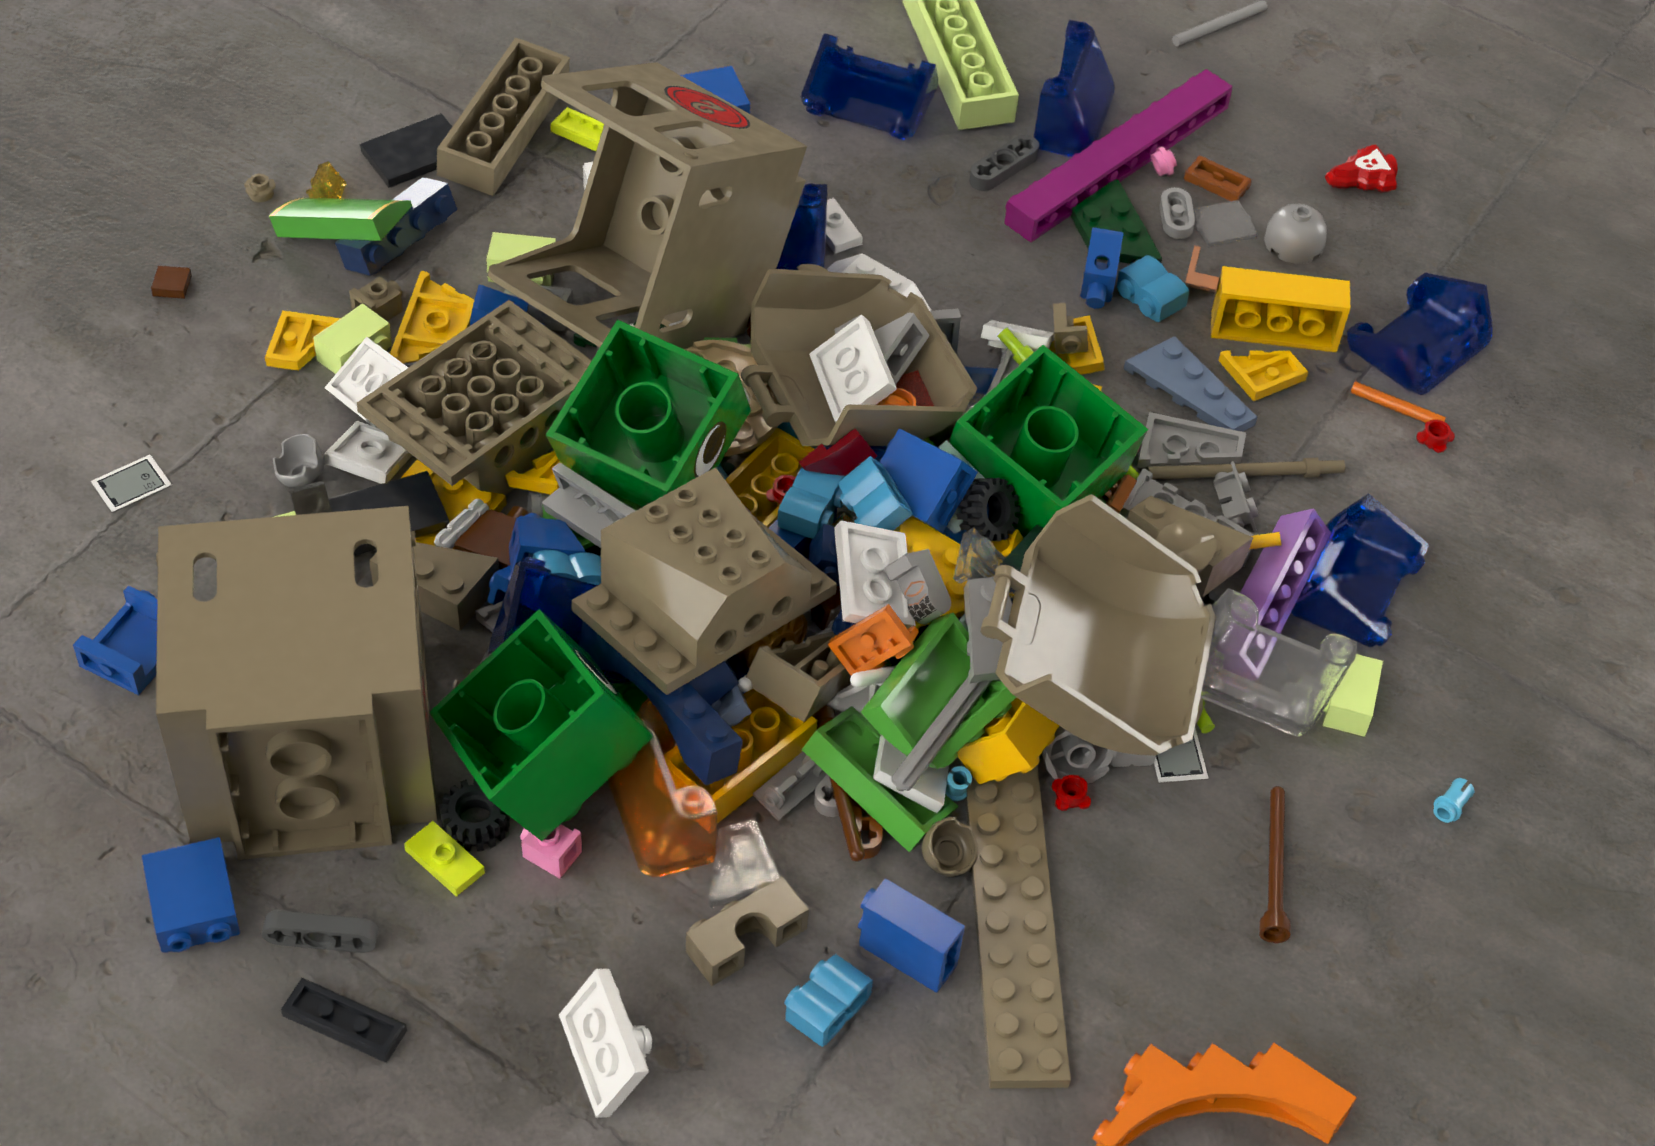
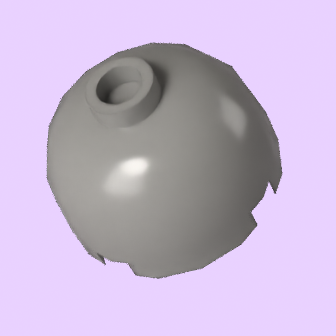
[1264,204,1328,264]
[1042,726,1117,783]

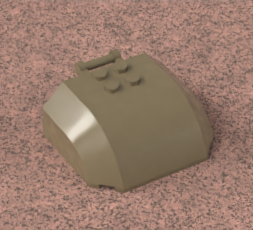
[741,269,977,447]
[980,495,1216,756]

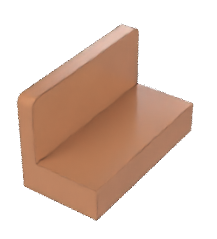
[1185,245,1219,293]

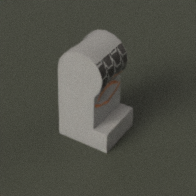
[884,549,951,625]

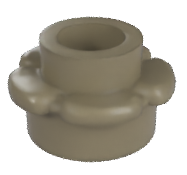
[244,174,276,202]

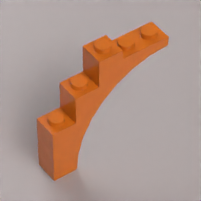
[1093,1043,1357,1146]

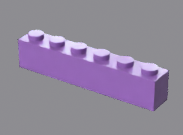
[1208,508,1331,683]

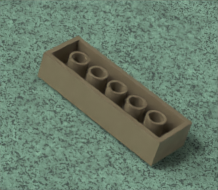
[437,37,570,196]

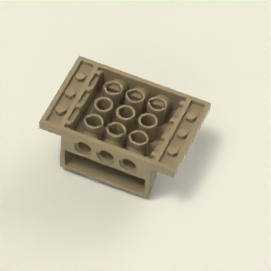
[357,300,592,495]
[572,467,837,695]

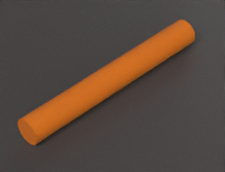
[1350,381,1447,423]

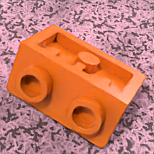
[827,604,919,676]

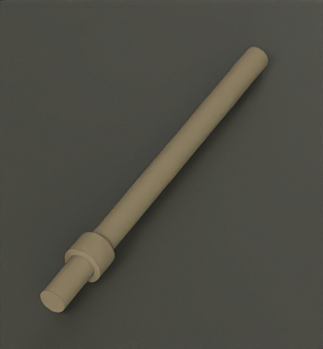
[1147,457,1345,480]

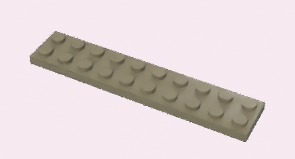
[962,763,1071,1088]

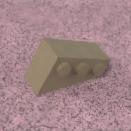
[1127,496,1253,597]
[369,542,499,631]
[746,632,851,722]

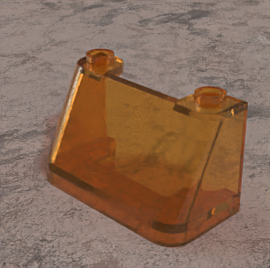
[607,699,717,877]

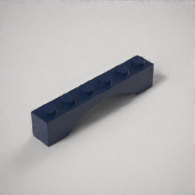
[579,620,743,786]

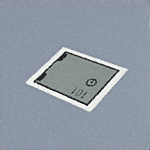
[91,455,172,512]
[1154,728,1208,782]

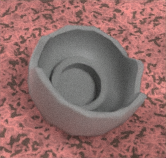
[273,434,324,488]

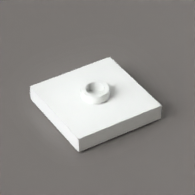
[324,421,413,484]
[873,735,949,813]

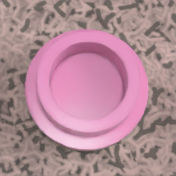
[1151,146,1177,176]

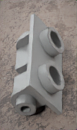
[1213,461,1259,532]
[753,751,827,821]

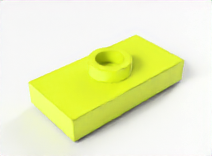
[550,107,604,151]
[404,821,485,897]

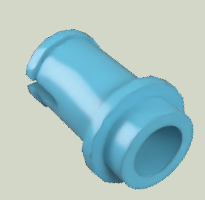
[945,766,972,801]
[1433,778,1475,823]

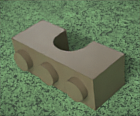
[686,876,809,986]

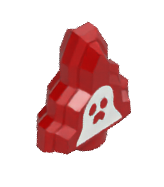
[1325,144,1398,193]

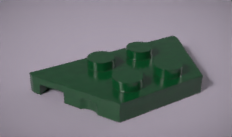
[1071,179,1162,264]

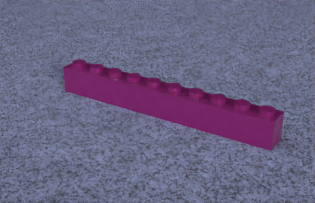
[1004,69,1233,243]

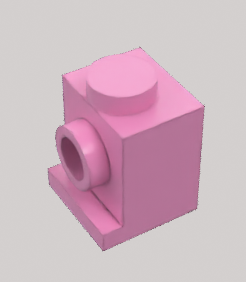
[520,824,582,879]

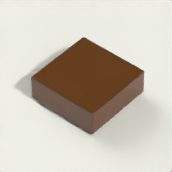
[151,265,192,299]

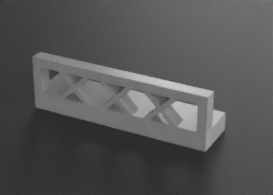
[542,462,635,548]

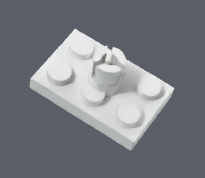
[809,315,897,423]
[981,320,1054,368]
[325,337,408,427]
[834,520,915,629]
[559,969,652,1118]

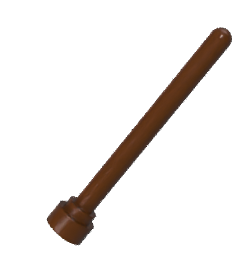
[812,706,865,862]
[1259,786,1291,943]

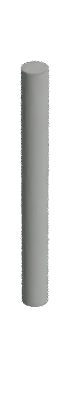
[1172,0,1267,47]

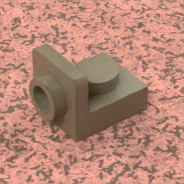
[1053,303,1088,354]

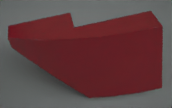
[799,428,877,476]

